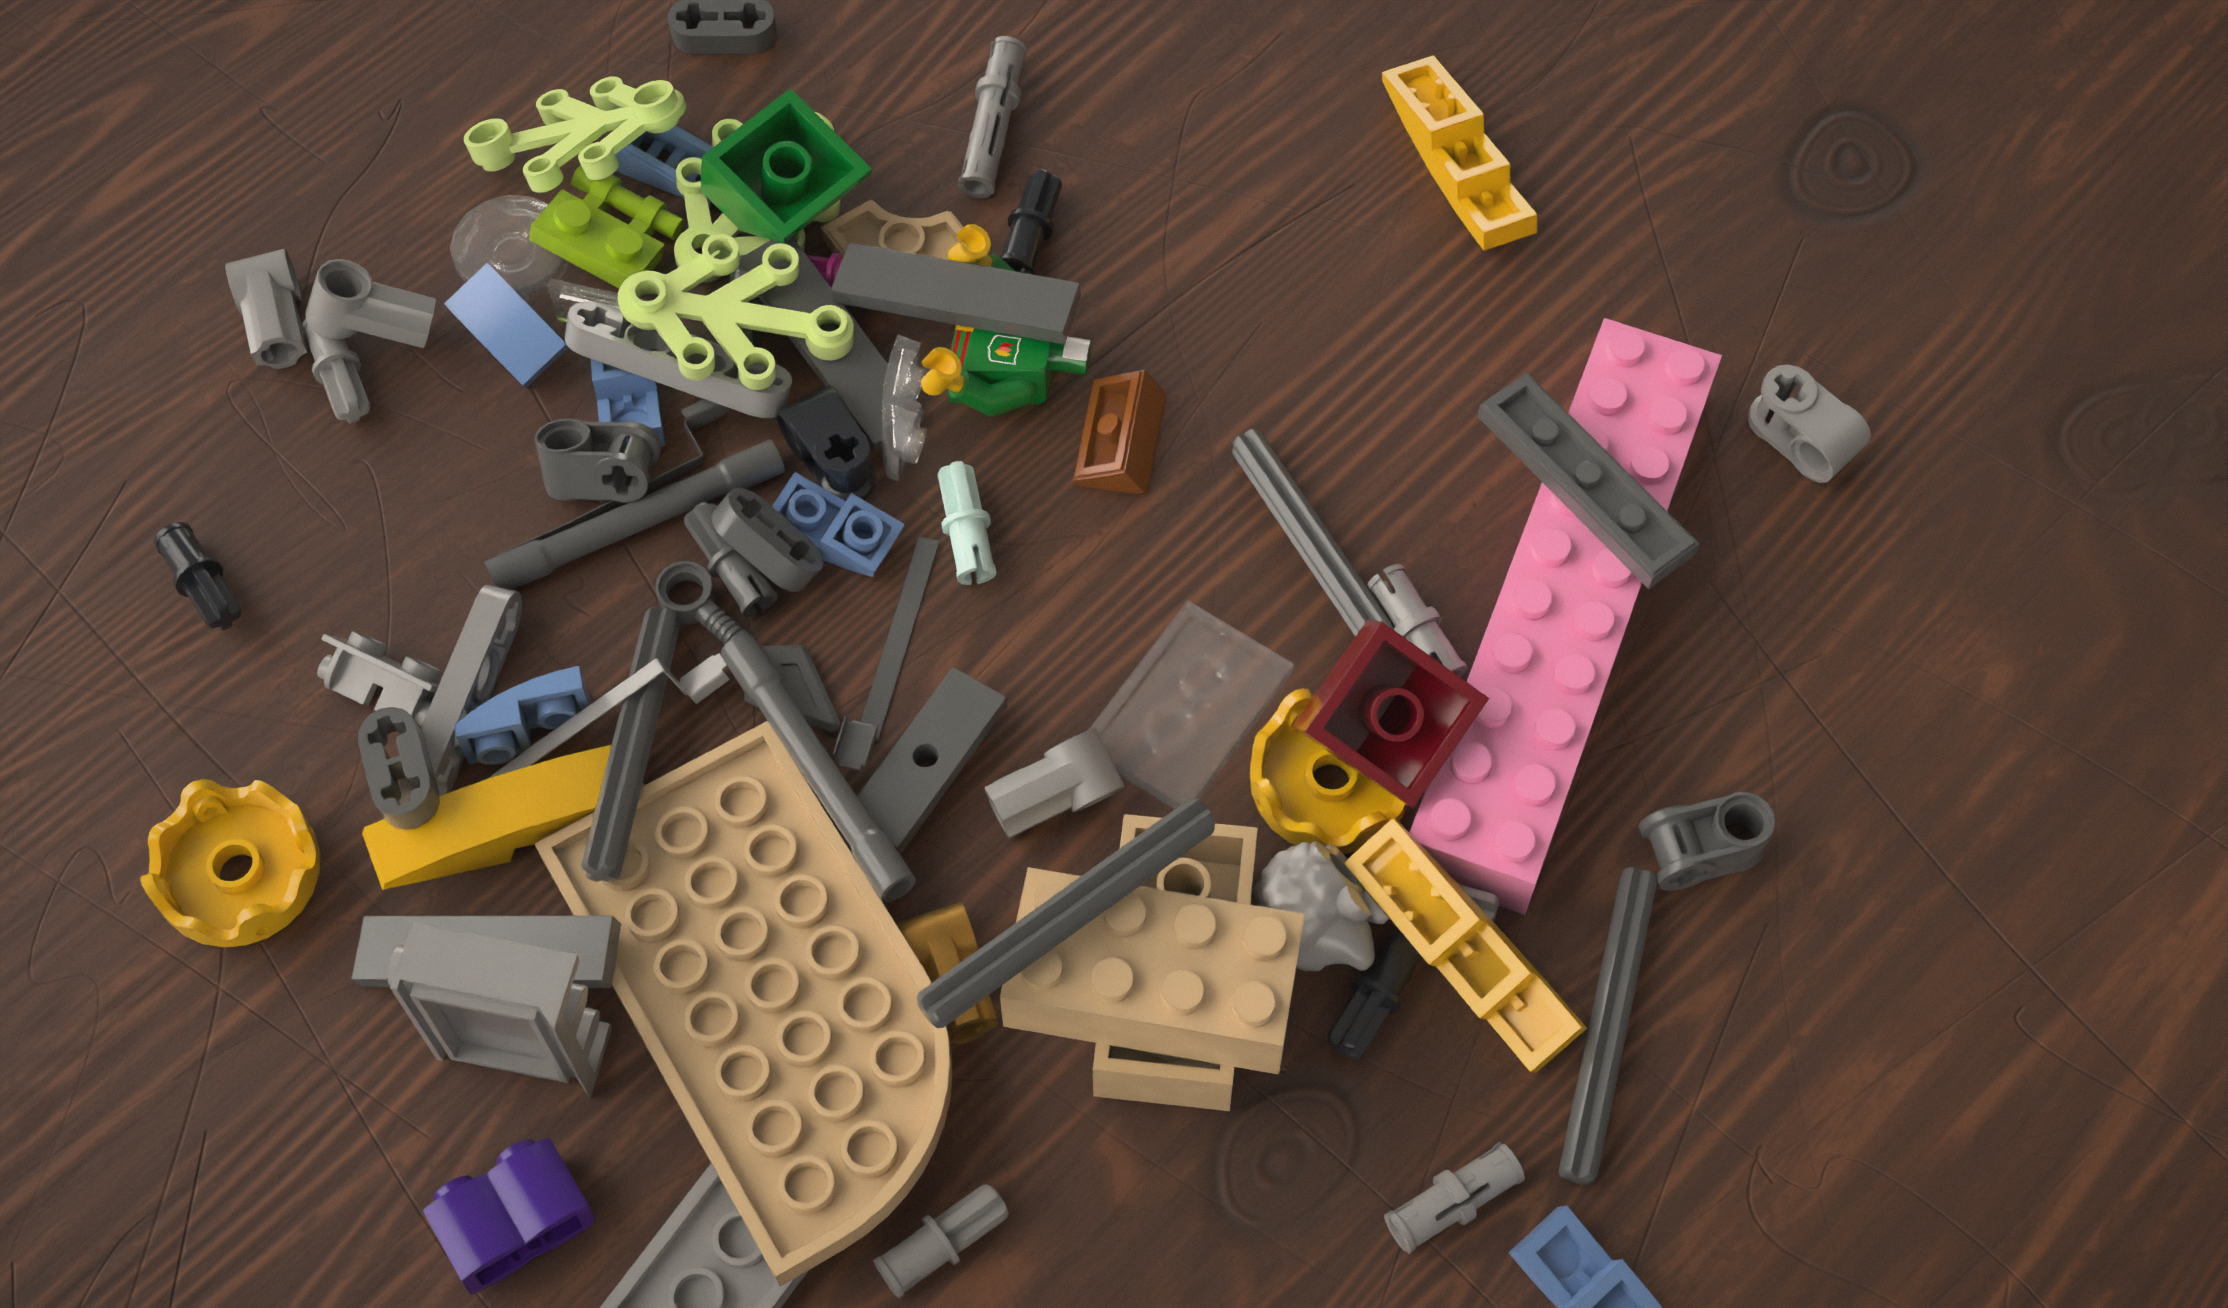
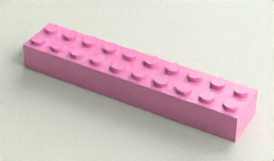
[1410,318,1722,915]

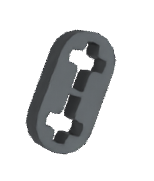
[667,0,777,54]
[711,488,824,592]
[358,707,440,830]

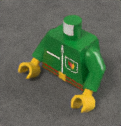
[921,224,1092,417]

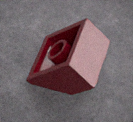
[1292,619,1490,808]

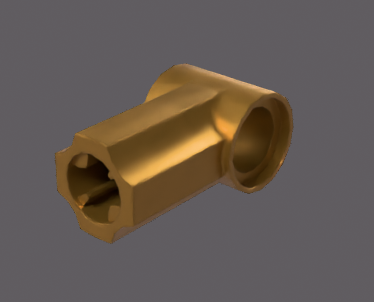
[897,902,997,1044]

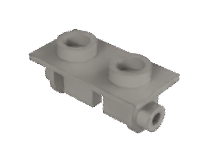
[317,631,442,728]

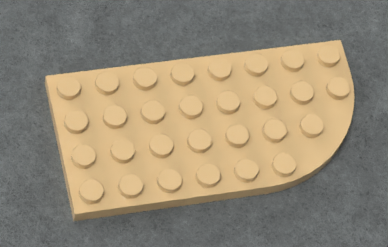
[534,721,953,1286]

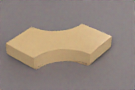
[821,200,969,260]

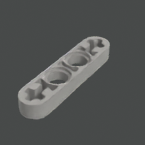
[565,301,792,418]
[399,585,522,805]

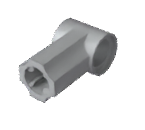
[225,249,307,370]
[306,259,436,348]
[984,728,1125,839]

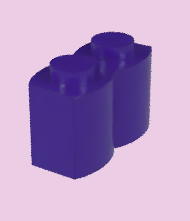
[423,1137,596,1295]

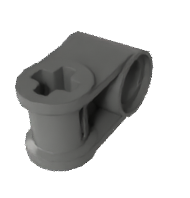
[534,418,662,503]
[1638,792,1775,891]

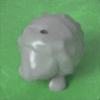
[1252,841,1389,971]

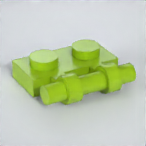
[529,165,684,289]

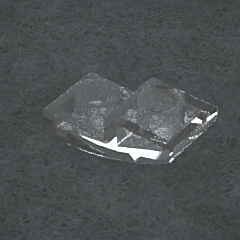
[881,335,928,481]

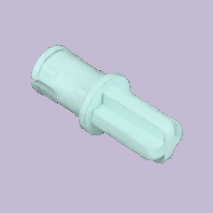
[938,461,997,585]

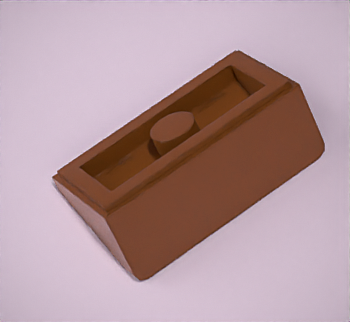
[1073,370,1166,494]

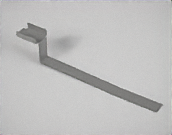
[489,653,730,778]

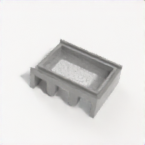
[388,922,612,1099]

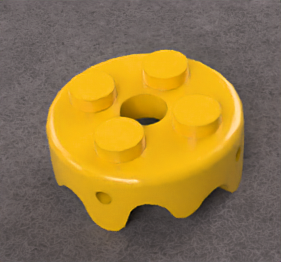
[1250,688,1408,853]
[141,779,320,948]

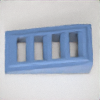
[616,125,713,208]

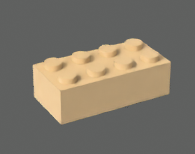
[1093,814,1258,1111]
[1000,867,1305,1074]

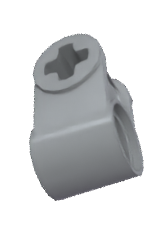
[1748,365,1871,483]

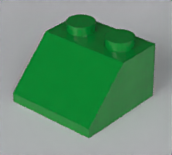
[700,88,872,244]

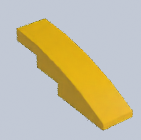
[1382,55,1537,251]
[362,745,644,890]
[1344,818,1587,1073]

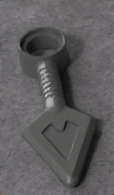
[655,561,840,733]

